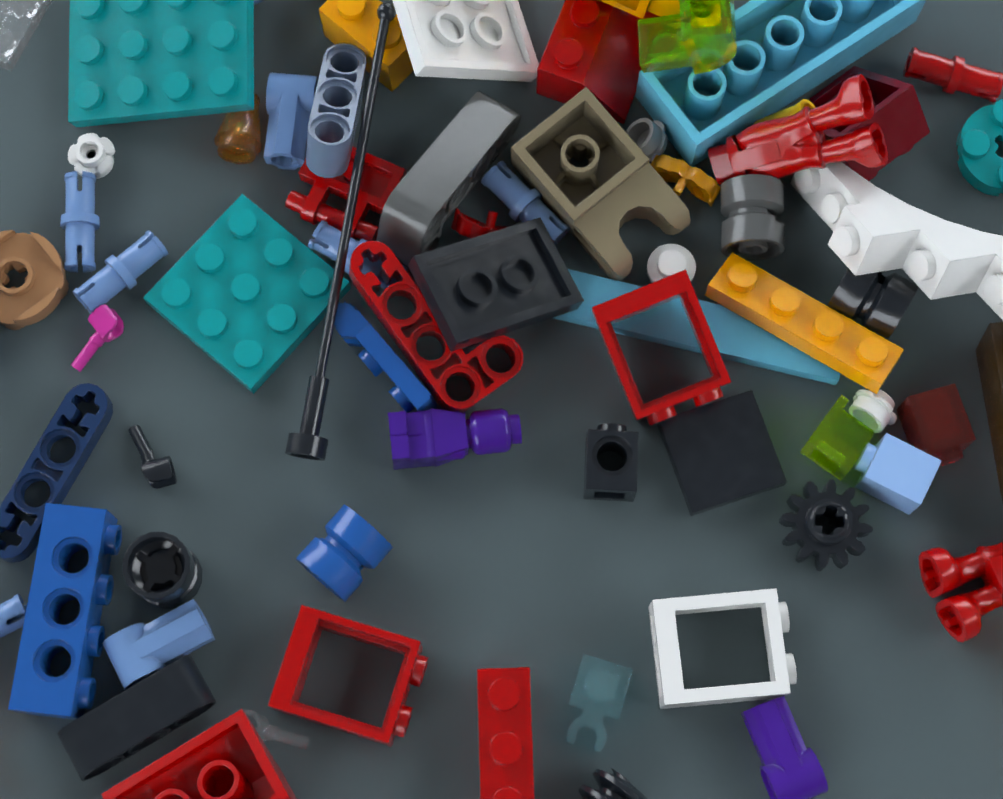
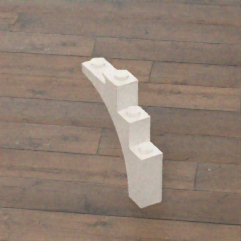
[790,161,1003,320]

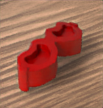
[451,208,510,238]

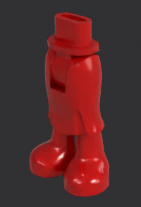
[708,74,888,185]
[919,542,1003,643]

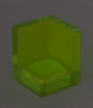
[800,394,874,481]

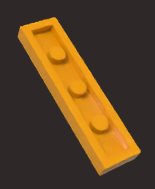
[705,252,904,394]

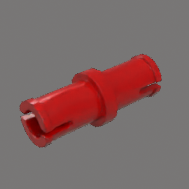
[903,47,1003,103]

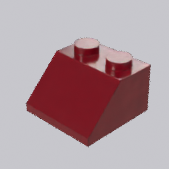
[808,66,930,181]

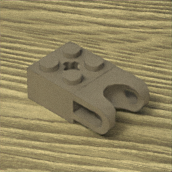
[511,87,691,281]

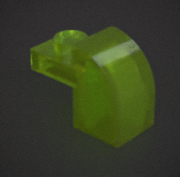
[638,0,737,74]

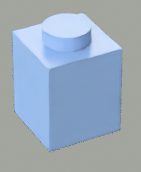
[854,433,942,515]

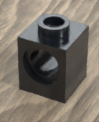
[583,423,639,502]

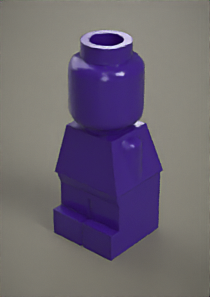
[388,408,522,470]

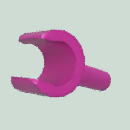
[71,304,124,372]

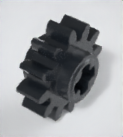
[779,479,873,571]

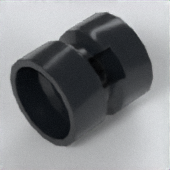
[827,268,918,340]
[123,532,202,609]

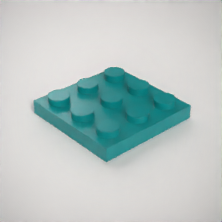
[143,194,351,394]

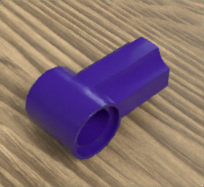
[741,696,828,799]

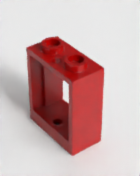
[592,269,731,426]
[268,605,429,747]

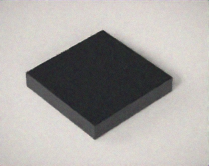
[657,390,787,516]

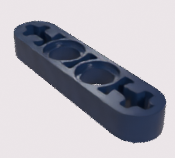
[0,383,113,563]

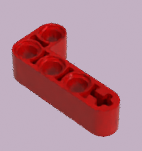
[349,241,524,412]

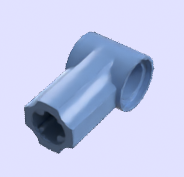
[264,72,319,170]
[102,599,216,690]

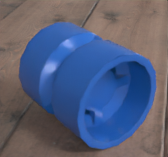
[296,504,393,602]

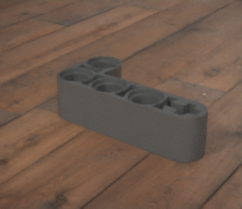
[377,91,521,266]

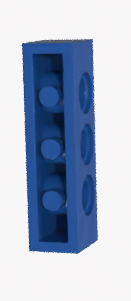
[8,503,122,720]

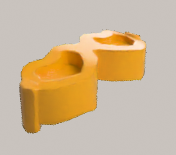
[650,154,720,207]

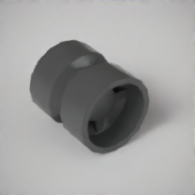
[720,174,785,261]

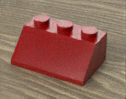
[536,0,665,124]
[101,709,297,799]

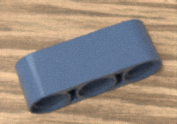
[306,43,367,178]

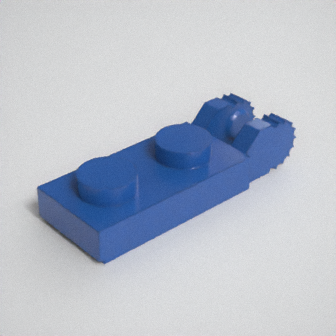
[334,301,438,413]

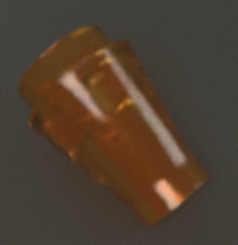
[214,93,262,164]

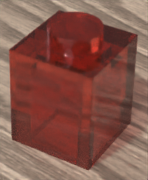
[896,383,976,467]

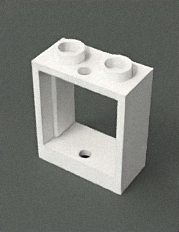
[648,588,797,709]

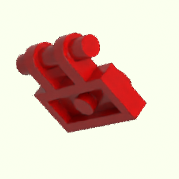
[285,147,406,241]

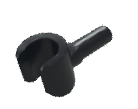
[128,425,177,489]

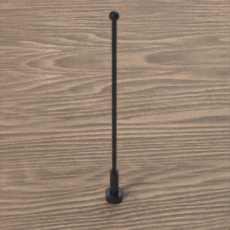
[285,3,396,461]

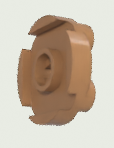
[0,230,69,330]

